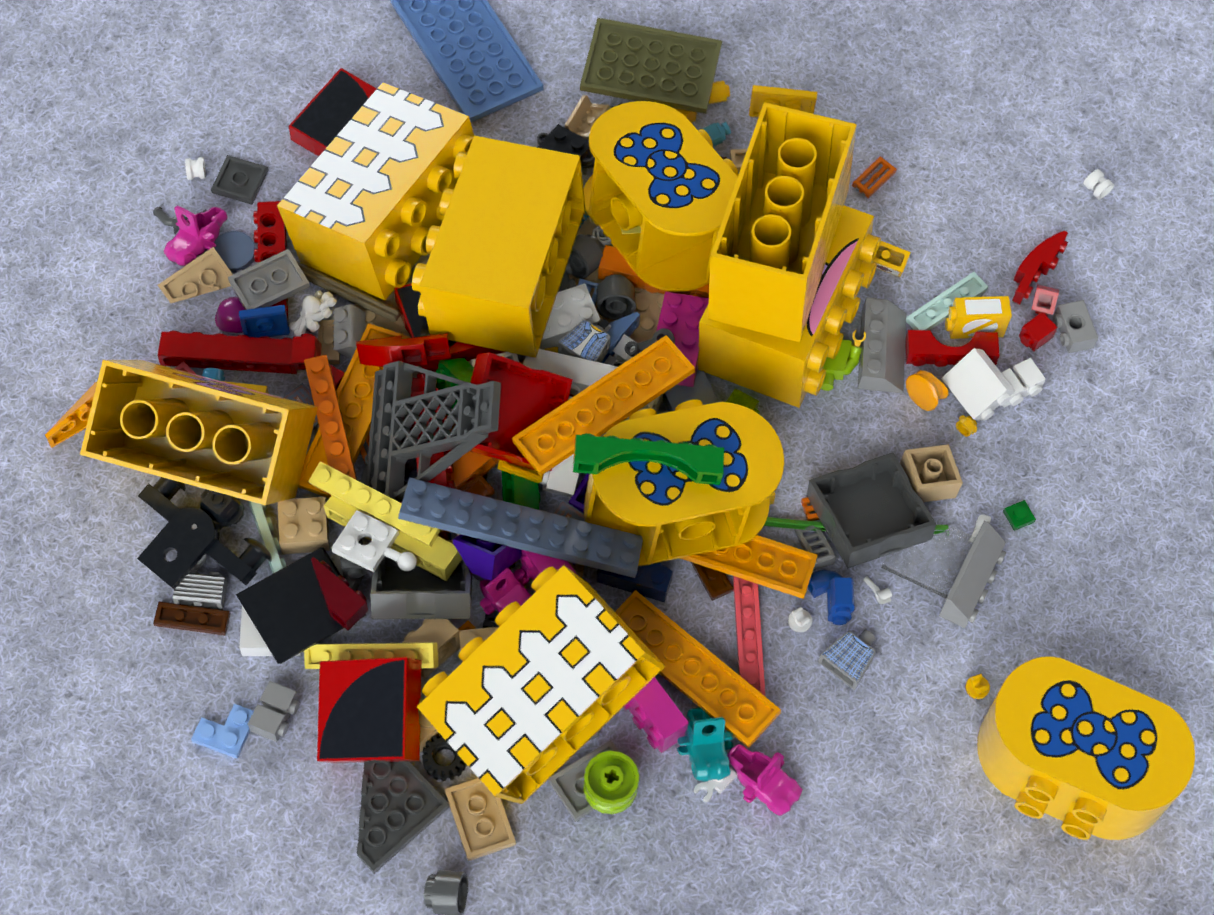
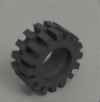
[422,733,466,781]

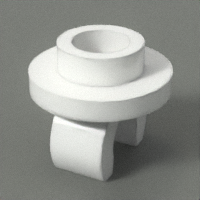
[788,607,812,632]

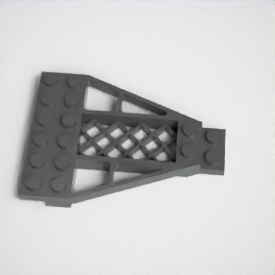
[366,361,501,502]

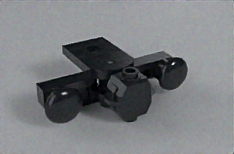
[137,477,272,589]

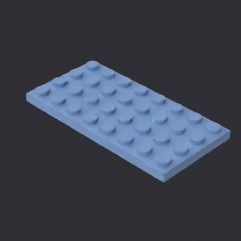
[390,0,544,122]

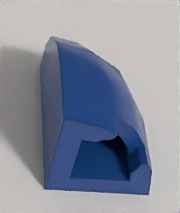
[807,569,844,598]

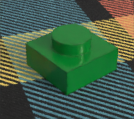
[1003,500,1036,531]

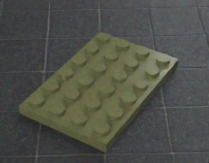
[580,17,722,114]

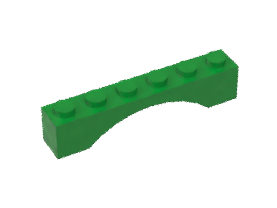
[573,434,724,485]

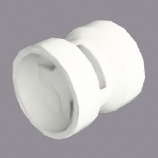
[1083,169,1114,200]

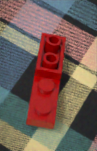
[1012,230,1069,305]
[356,333,451,367]

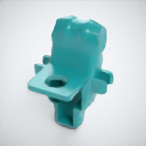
[677,708,734,782]

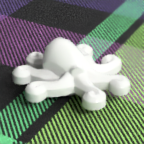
[289,291,337,337]

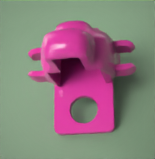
[164,205,228,266]
[479,568,532,615]
[727,744,803,816]

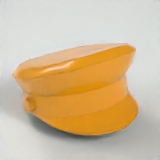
[906,370,948,411]

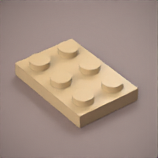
[444,778,516,861]

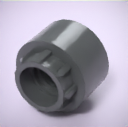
[568,234,604,279]
[596,274,636,320]
[424,870,468,915]

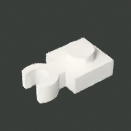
[694,767,737,803]

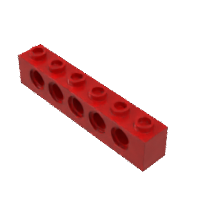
[253,201,288,319]

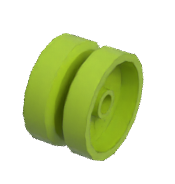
[583,751,639,815]

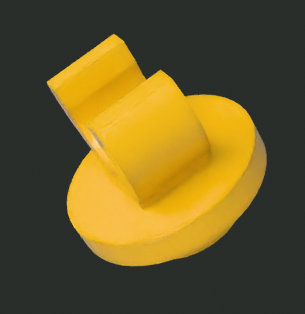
[965,673,990,699]

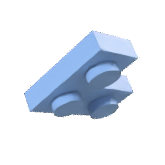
[191,704,254,759]

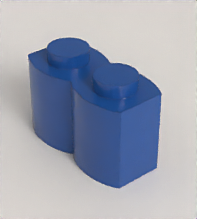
[827,577,855,625]

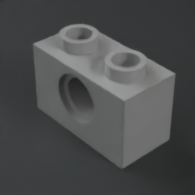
[1053,300,1098,353]

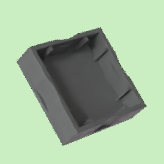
[807,452,936,568]
[370,556,472,619]

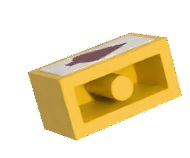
[873,241,911,277]

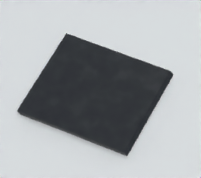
[236,547,367,664]

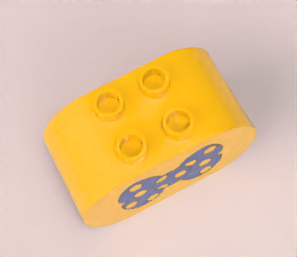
[583,101,739,292]
[584,399,784,566]
[977,657,1195,840]

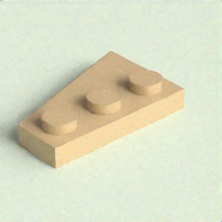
[158,247,233,303]

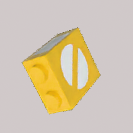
[945,296,1012,339]

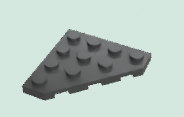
[357,760,450,874]

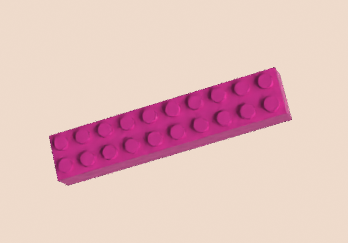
[520,550,689,753]

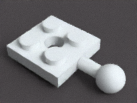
[331,510,417,572]

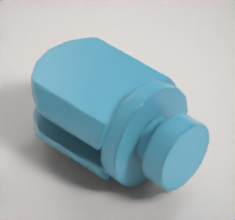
[703,122,731,147]

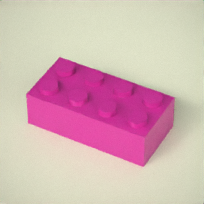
[656,292,709,388]

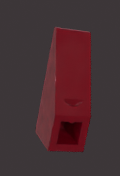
[311,557,368,631]

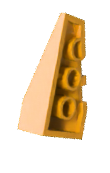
[45,382,97,448]

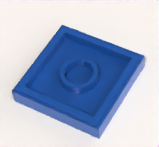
[239,305,290,338]

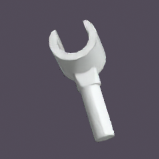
[968,515,991,545]
[863,576,892,604]

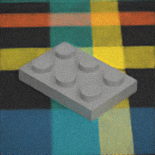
[228,249,310,310]
[548,740,619,822]

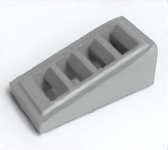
[794,525,836,571]

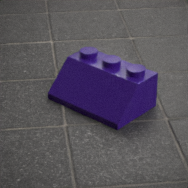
[453,534,522,581]

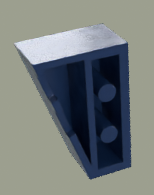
[597,562,673,603]

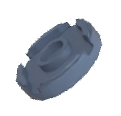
[214,231,255,272]

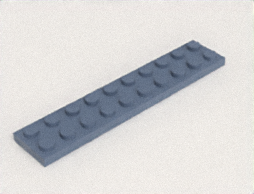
[398,478,643,578]

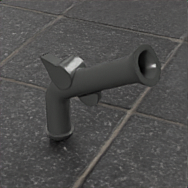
[153,207,207,234]

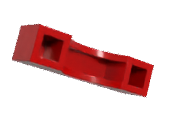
[905,330,1000,367]

